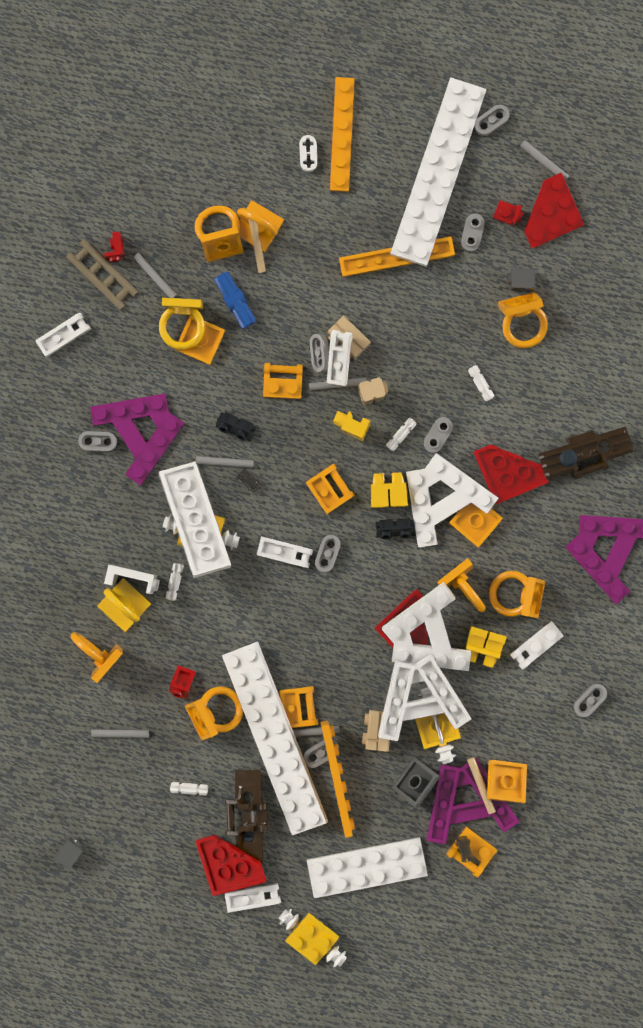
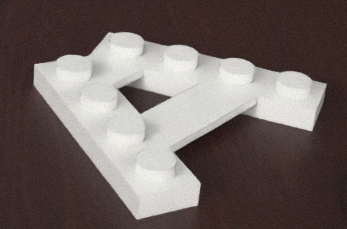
[406,453,499,547]
[382,582,471,671]
[378,654,471,741]

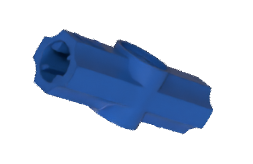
[214,271,256,330]

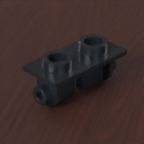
[215,412,256,442]
[376,518,415,540]

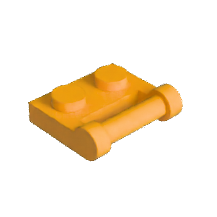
[263,363,303,399]
[305,464,355,514]
[279,686,318,728]
[446,826,497,878]

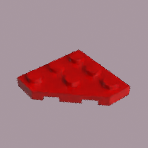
[524,172,584,249]
[473,444,549,505]
[374,589,428,648]
[195,834,267,896]

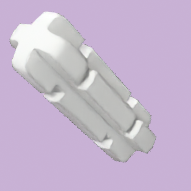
[468,365,494,401]
[386,418,417,451]
[166,563,184,601]
[170,782,208,796]

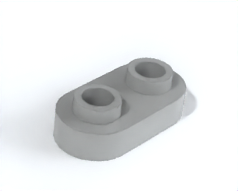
[474,105,509,136]
[461,214,485,252]
[310,334,329,372]
[423,417,453,453]
[78,431,117,452]
[315,535,340,572]
[573,684,607,717]
[303,738,339,768]

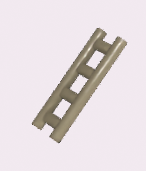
[66,239,139,310]

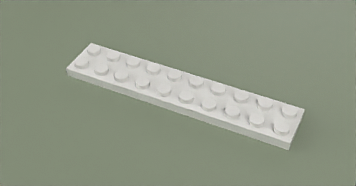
[390,77,486,267]
[222,641,328,835]

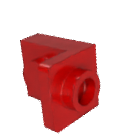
[492,200,524,227]
[104,231,125,262]
[169,665,196,698]

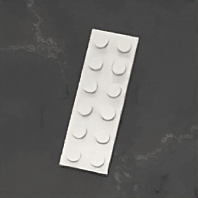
[159,461,231,578]
[307,837,428,898]

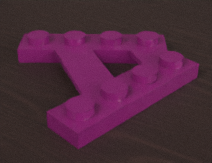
[90,393,184,486]
[565,515,643,604]
[426,757,519,845]

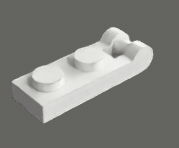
[35,313,91,358]
[327,330,353,386]
[257,536,313,568]
[510,621,563,670]
[224,883,281,913]

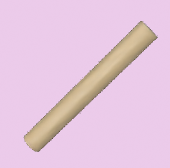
[248,218,266,273]
[467,757,496,814]

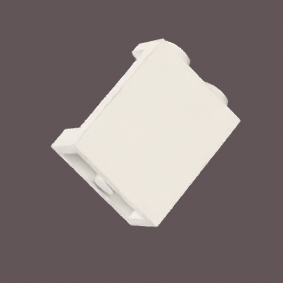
[104,565,160,594]

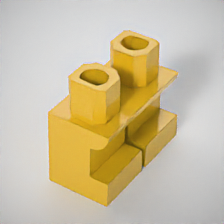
[333,411,371,442]
[371,472,408,508]
[465,626,507,668]

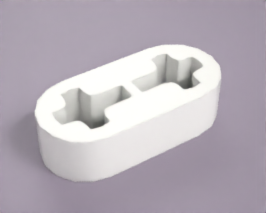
[299,135,317,172]

